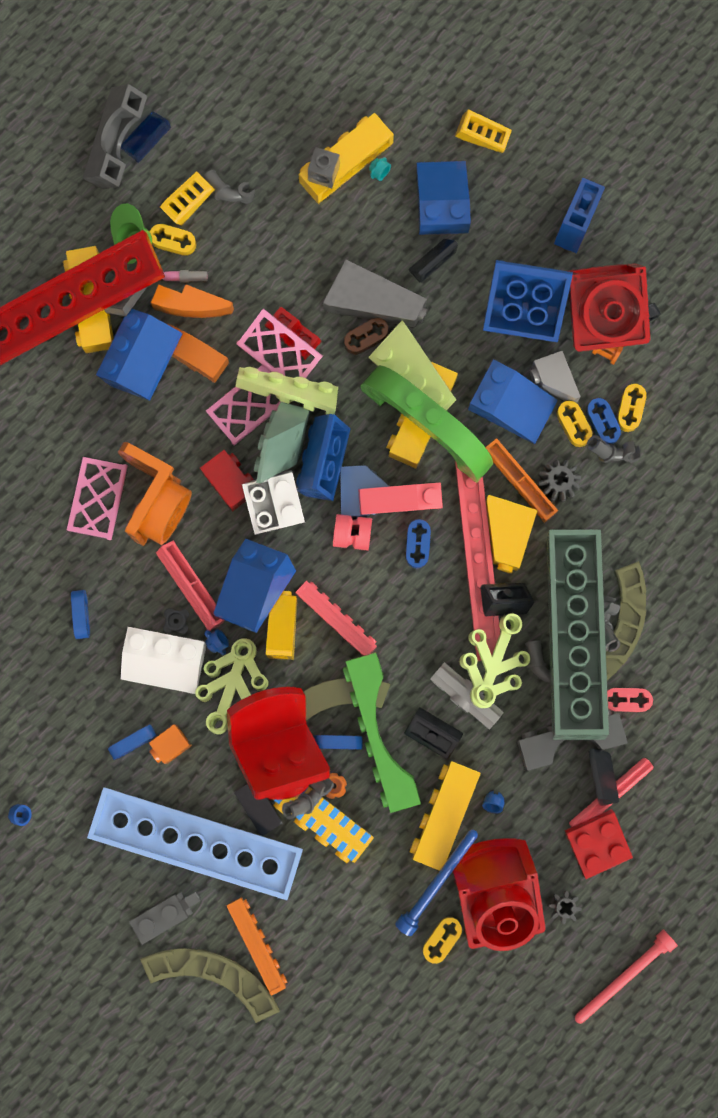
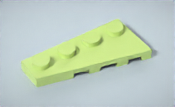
[369,320,456,411]
[236,367,338,415]

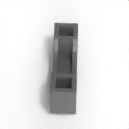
[83,84,147,189]
[517,710,628,771]

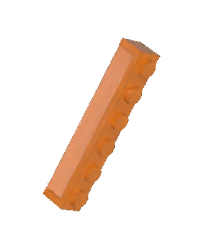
[485,438,558,523]
[227,897,288,996]

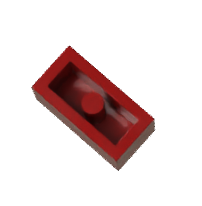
[200,450,254,512]

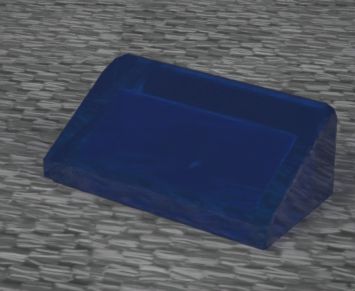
[121,111,171,163]

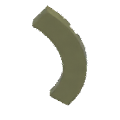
[606,561,646,680]
[303,678,390,721]
[140,948,280,1023]

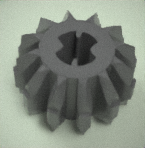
[538,459,581,502]

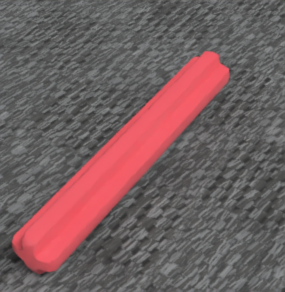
[569,758,653,827]

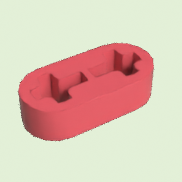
[607,688,653,712]

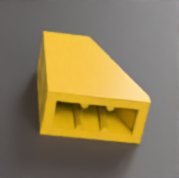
[486,495,537,573]
[266,591,297,660]

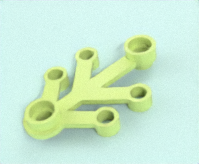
[460,613,530,709]
[195,638,268,734]

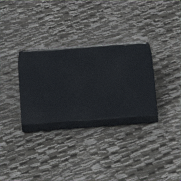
[409,239,458,283]
[480,583,534,616]
[404,707,463,760]
[588,749,619,806]
[234,784,284,836]

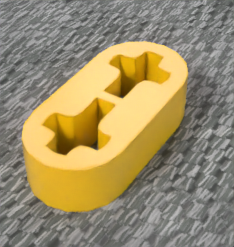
[150,224,196,256]
[617,384,646,432]
[557,401,592,447]
[423,917,462,964]

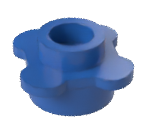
[205,629,229,655]

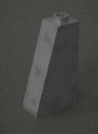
[323,260,428,327]

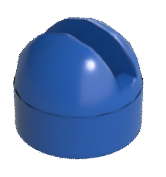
[482,791,504,813]
[8,804,31,826]

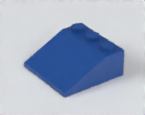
[483,260,573,342]

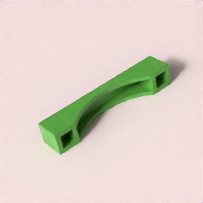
[343,652,421,813]

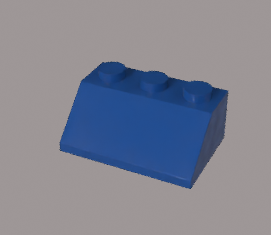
[96,309,182,401]
[296,414,350,501]

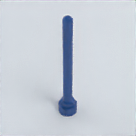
[395,830,478,936]

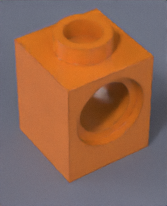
[149,724,192,764]

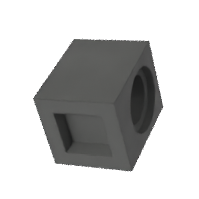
[308,147,340,189]

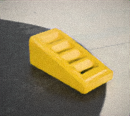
[455,109,512,153]
[160,171,215,226]

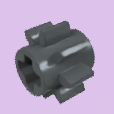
[547,890,582,924]

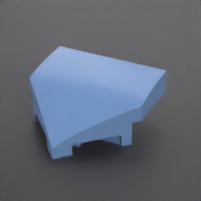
[341,466,390,518]

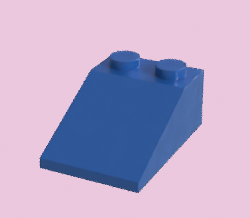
[416,161,471,235]
[468,359,558,444]
[213,539,296,633]

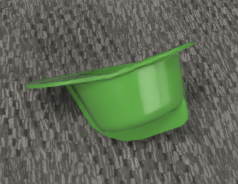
[110,203,152,264]

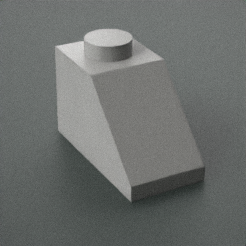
[530,351,581,403]

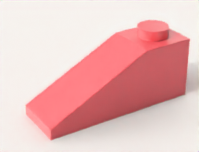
[358,483,443,515]

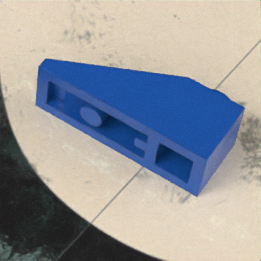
[554,178,605,254]

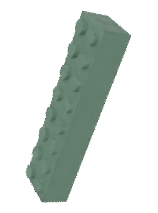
[546,530,609,740]

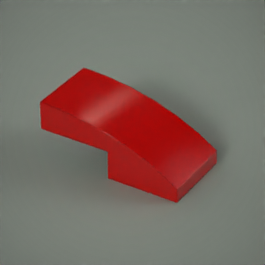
[265,307,321,360]

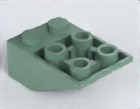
[254,402,310,484]

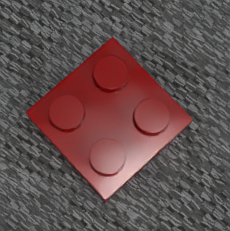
[564,809,633,879]

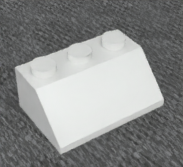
[121,627,207,694]

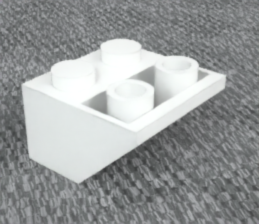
[242,470,305,534]

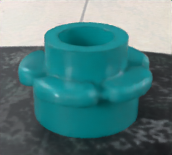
[369,157,391,181]

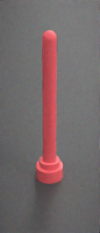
[575,929,678,1024]

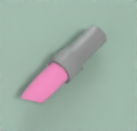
[163,270,208,283]

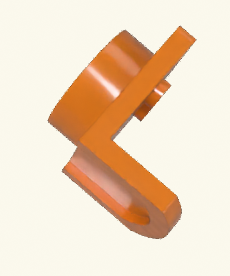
[118,442,192,546]

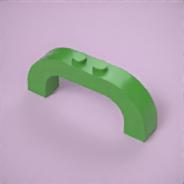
[360,365,493,483]

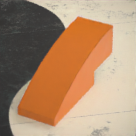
[151,284,234,318]
[167,324,229,383]

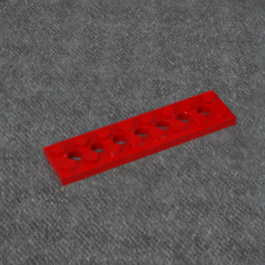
[0,230,165,365]

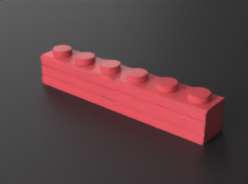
[156,540,225,631]
[296,581,377,656]

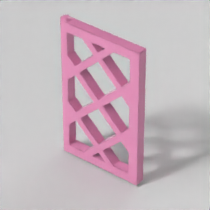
[236,309,323,378]
[206,365,285,445]
[67,457,128,540]

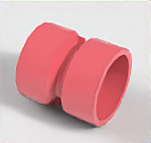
[333,514,372,551]

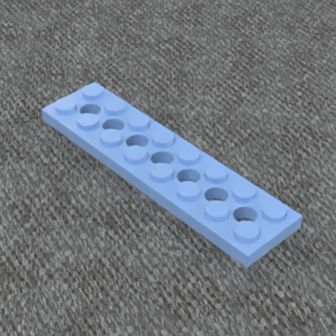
[87,787,303,900]

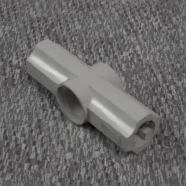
[430,662,504,729]

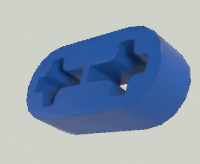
[586,398,621,444]
[406,519,431,569]
[71,590,90,639]
[108,725,157,760]
[314,735,363,749]

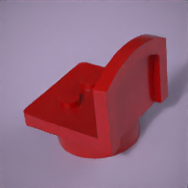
[568,263,650,351]
[227,687,330,800]
[452,838,545,951]

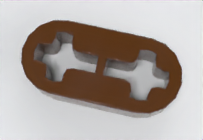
[344,318,388,355]

